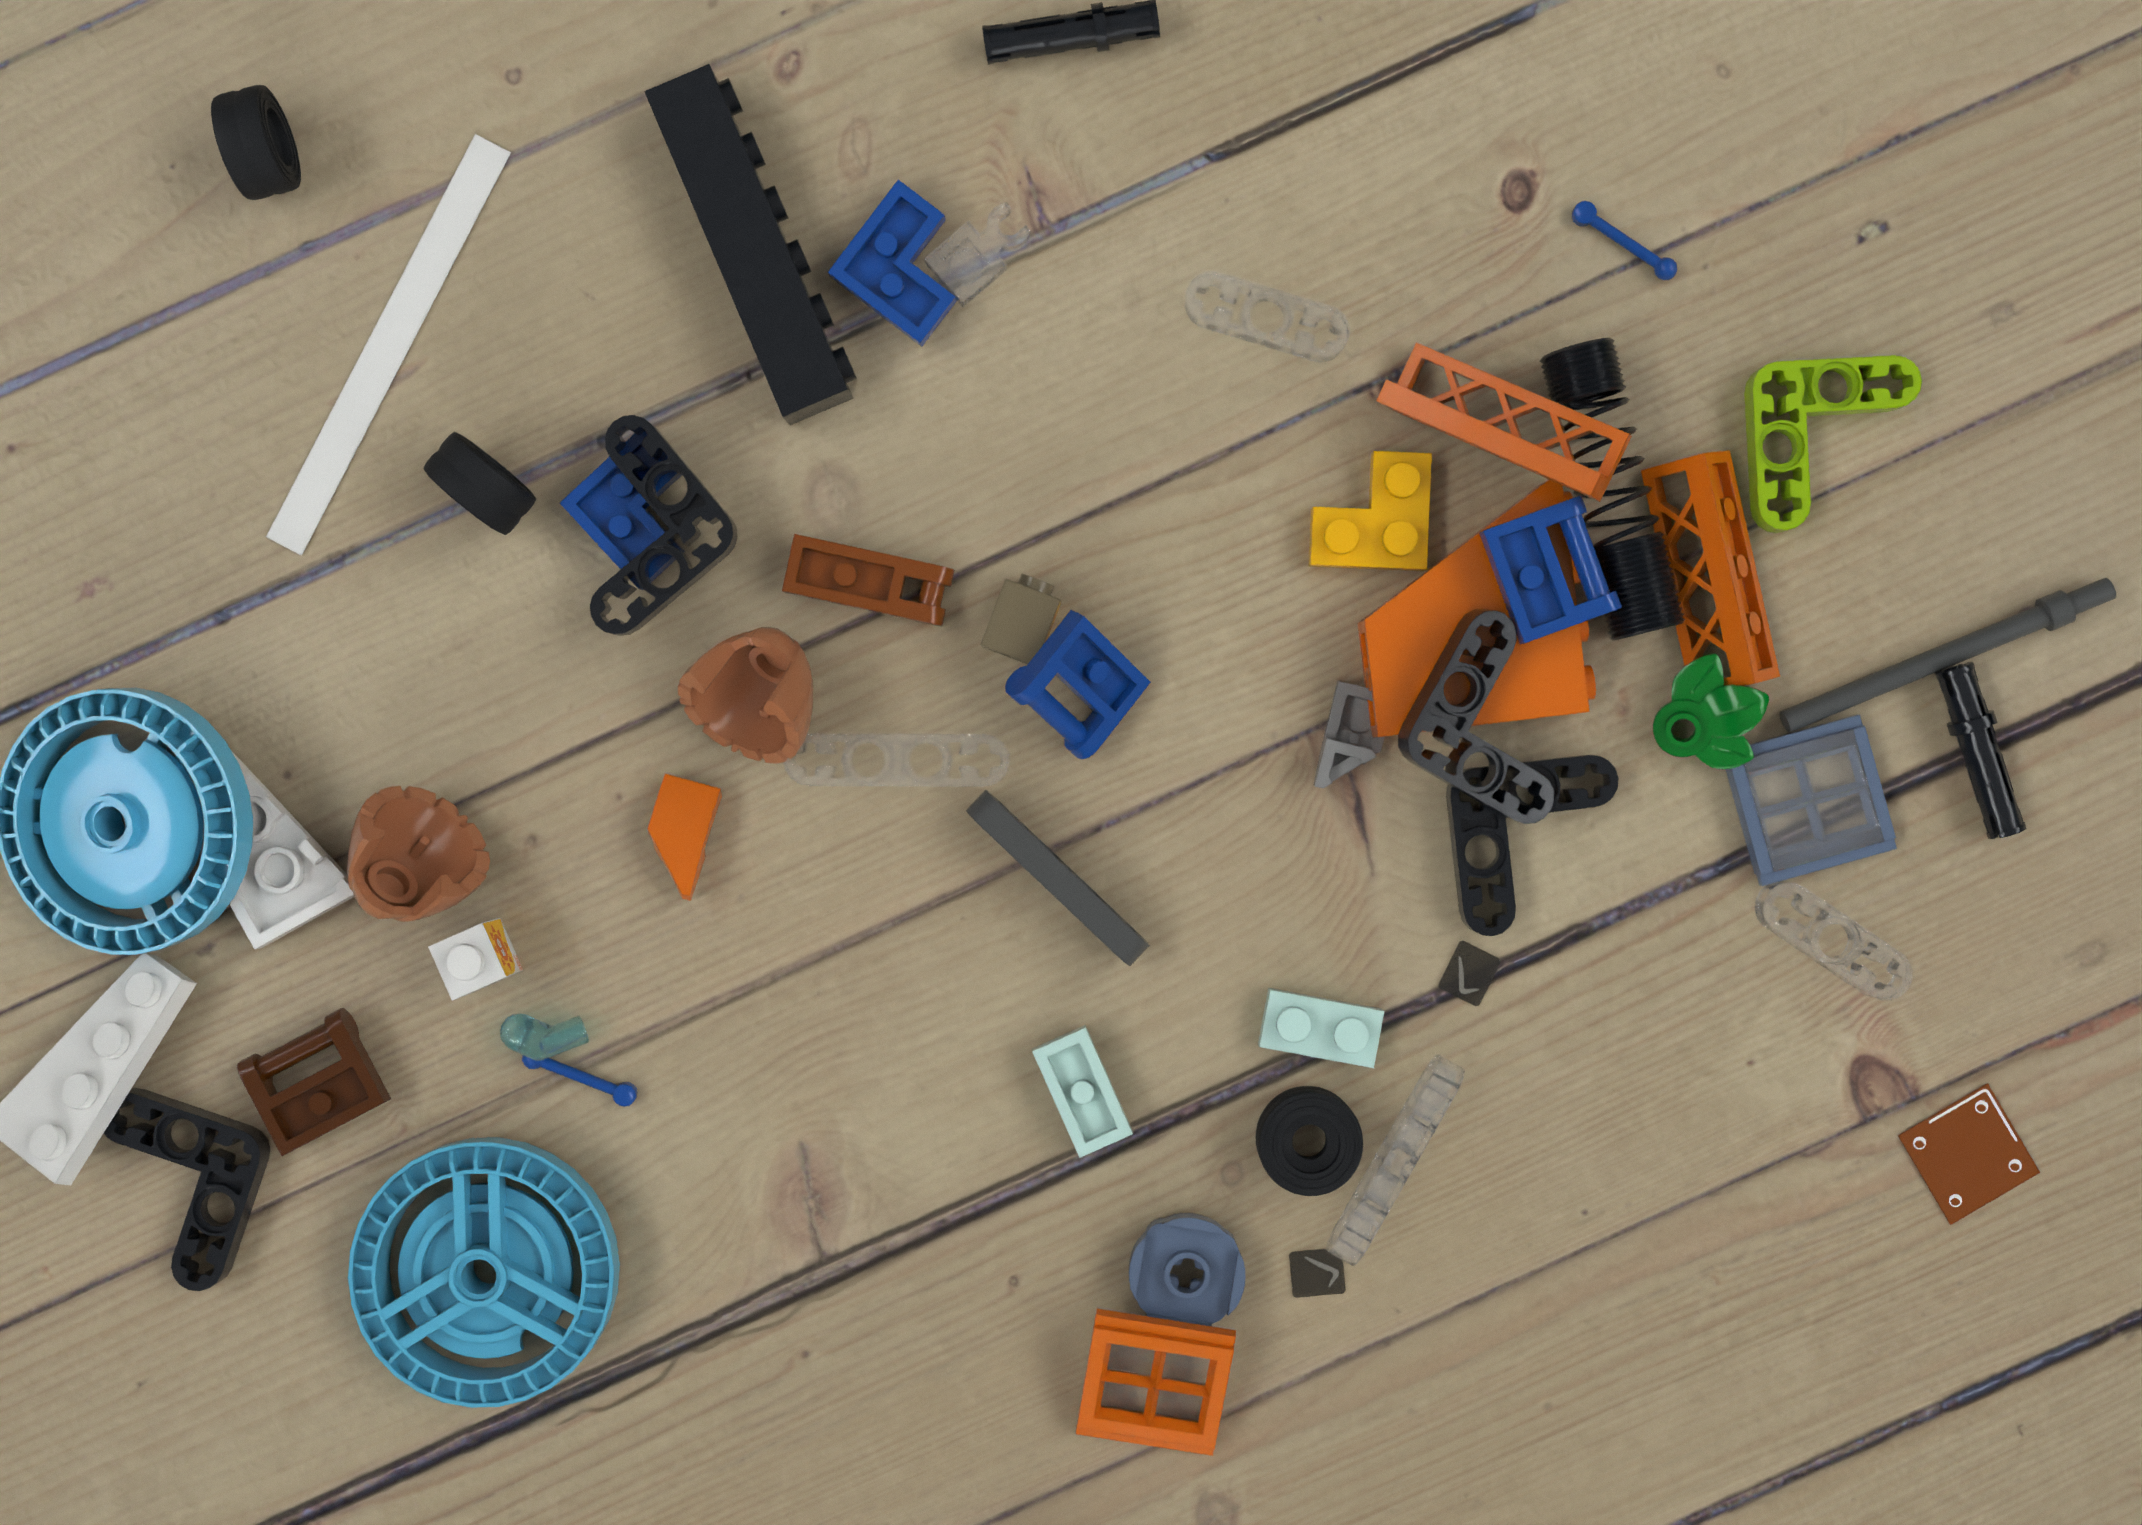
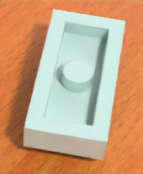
[1258,988,1384,1068]
[1032,1025,1133,1158]

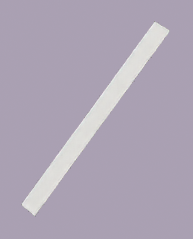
[266,134,511,556]

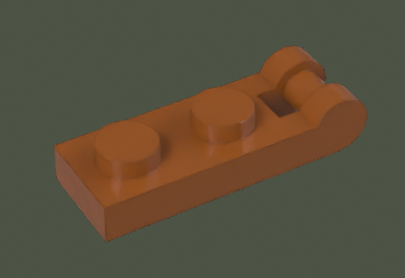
[782,534,955,627]

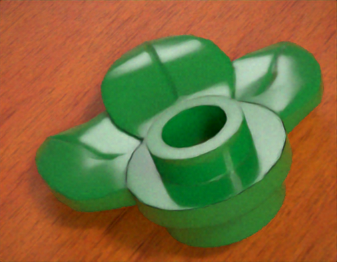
[1653,653,1769,769]

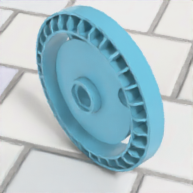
[0,687,253,955]
[348,1137,620,1408]

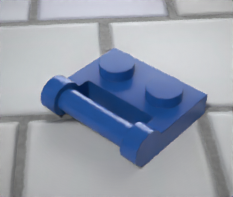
[1479,496,1622,645]
[1005,610,1151,759]

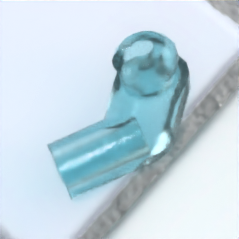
[500,1013,589,1061]

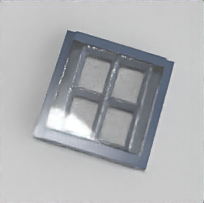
[1725,715,1897,886]

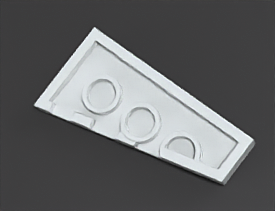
[166,746,354,949]
[0,953,197,1186]

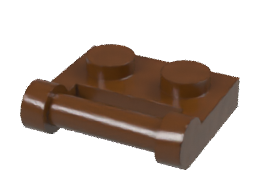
[237,1008,391,1156]

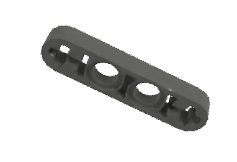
[966,790,1150,966]

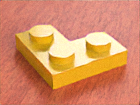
[1309,451,1432,571]

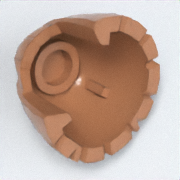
[678,627,813,764]
[347,786,490,922]

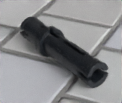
[982,0,1160,65]
[1935,662,2027,839]

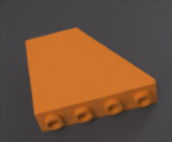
[1358,480,1596,737]

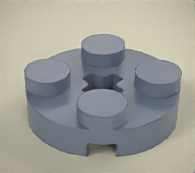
[1129,1213,1246,1326]

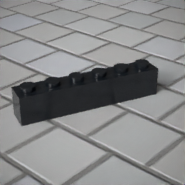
[644,64,857,425]

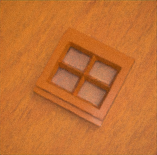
[1076,1308,1236,1456]

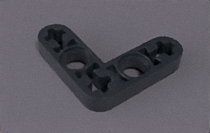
[590,415,738,636]
[1398,609,1554,824]
[1446,755,1619,936]
[104,1088,270,1291]

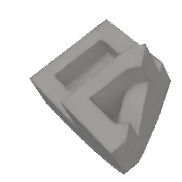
[1313,681,1385,788]

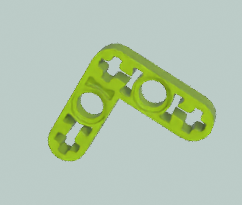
[1744,355,1922,533]

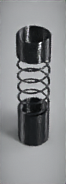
[1539,338,1686,641]

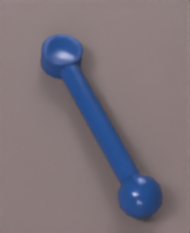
[1572,201,1677,280]
[522,1047,638,1107]

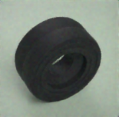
[211,85,301,200]
[423,432,536,535]
[1255,1086,1363,1196]

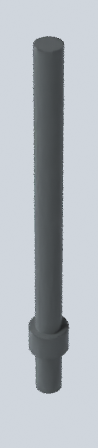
[1779,578,2116,733]

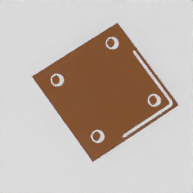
[1898,1083,2040,1225]

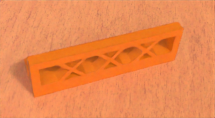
[1376,342,1632,502]
[1641,450,1780,686]

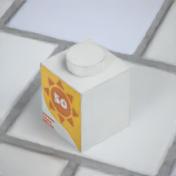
[428,918,523,1001]

